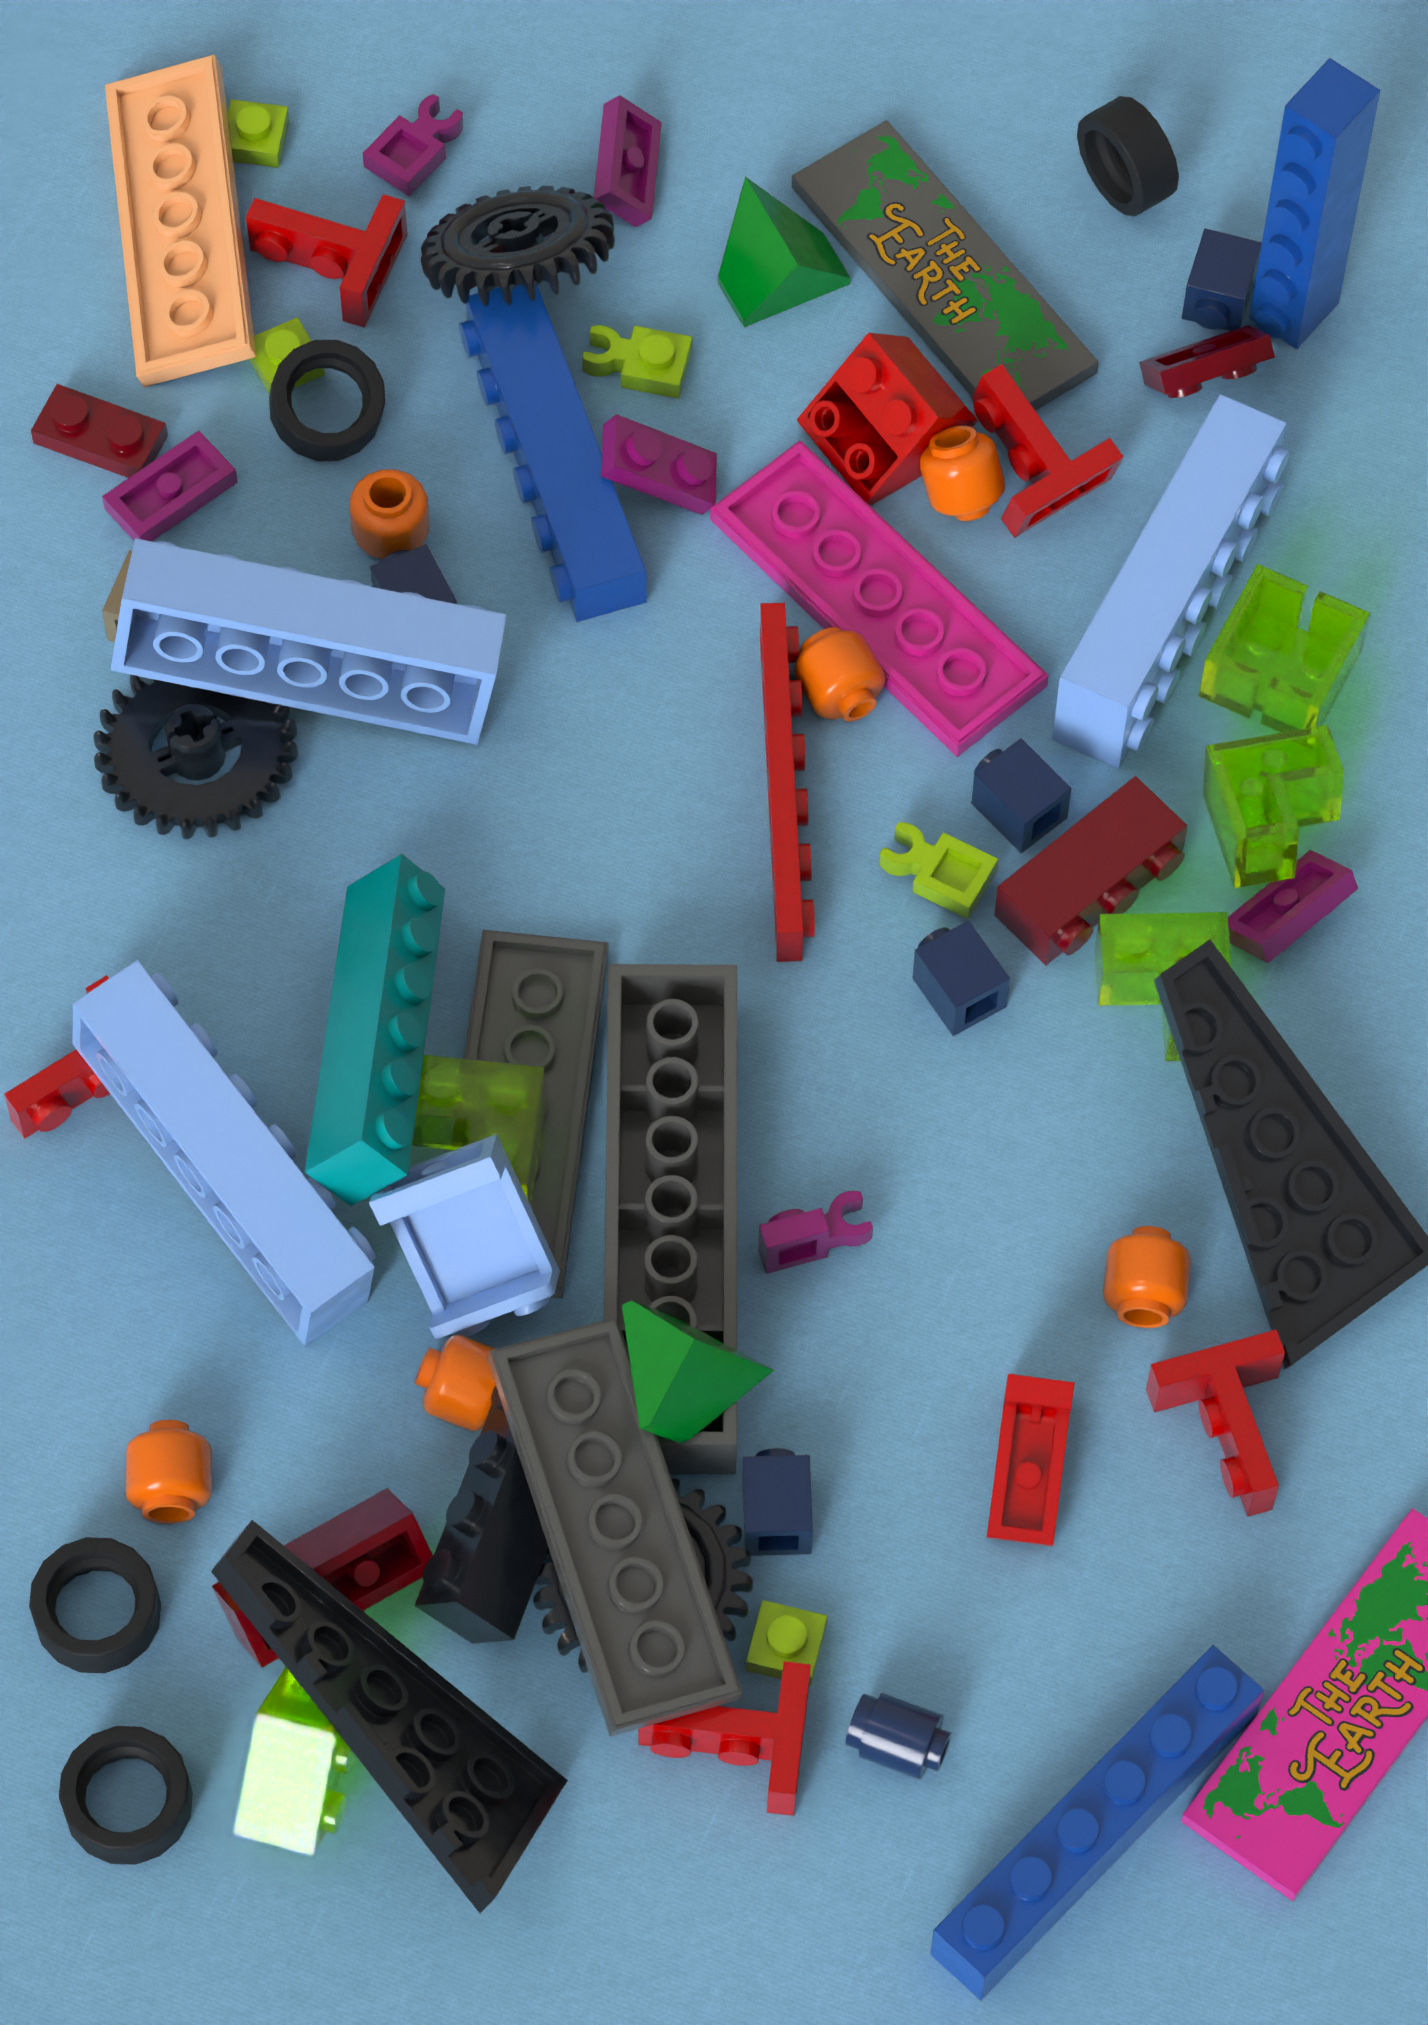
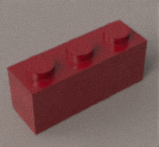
[994,776,1188,966]
[212,1488,433,1668]

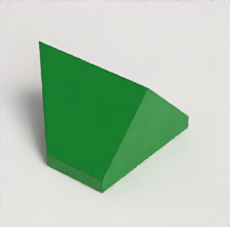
[718,176,850,327]
[622,1300,774,1443]

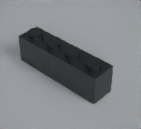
[414,1386,549,1644]

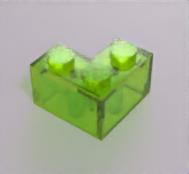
[1203,725,1344,888]
[1094,912,1231,1062]
[412,1055,546,1206]
[234,1667,355,1856]

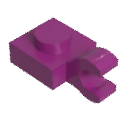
[758,1191,873,1274]

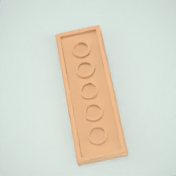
[105,54,257,387]

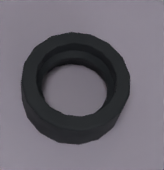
[1077,96,1179,216]
[269,340,385,461]
[29,1537,161,1673]
[59,1726,193,1865]

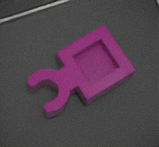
[362,94,463,196]

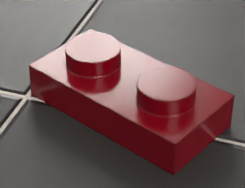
[1139,325,1275,398]
[31,384,168,478]

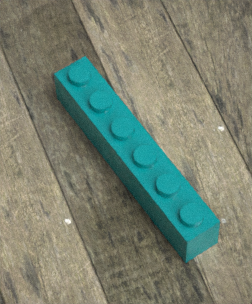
[305,854,445,1206]

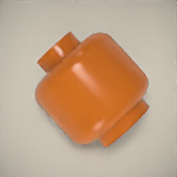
[920,426,1005,521]
[349,469,430,560]
[794,627,886,722]
[1103,1226,1191,1328]
[414,1335,496,1431]
[125,1420,212,1524]

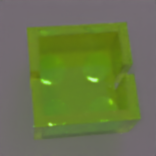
[1199,564,1370,746]

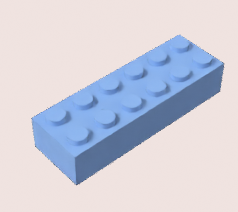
[1052,394,1290,769]
[111,538,506,745]
[72,960,376,1347]

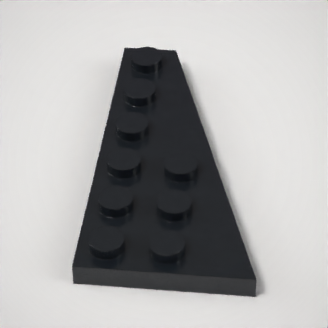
[1154,939,1428,1370]
[211,1520,568,1913]

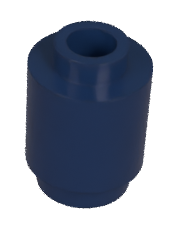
[845,1693,952,1780]

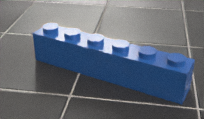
[1249,58,1380,349]
[459,283,647,622]
[930,1645,1264,2001]

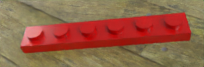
[760,603,815,962]

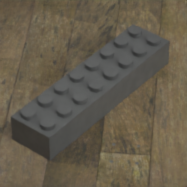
[604,964,737,1474]

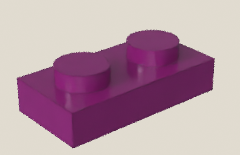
[594,95,662,227]
[601,414,717,515]
[102,430,238,542]
[1220,850,1358,963]

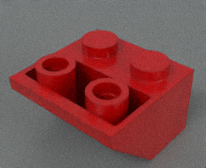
[797,332,978,505]

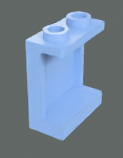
[369,1134,560,1339]

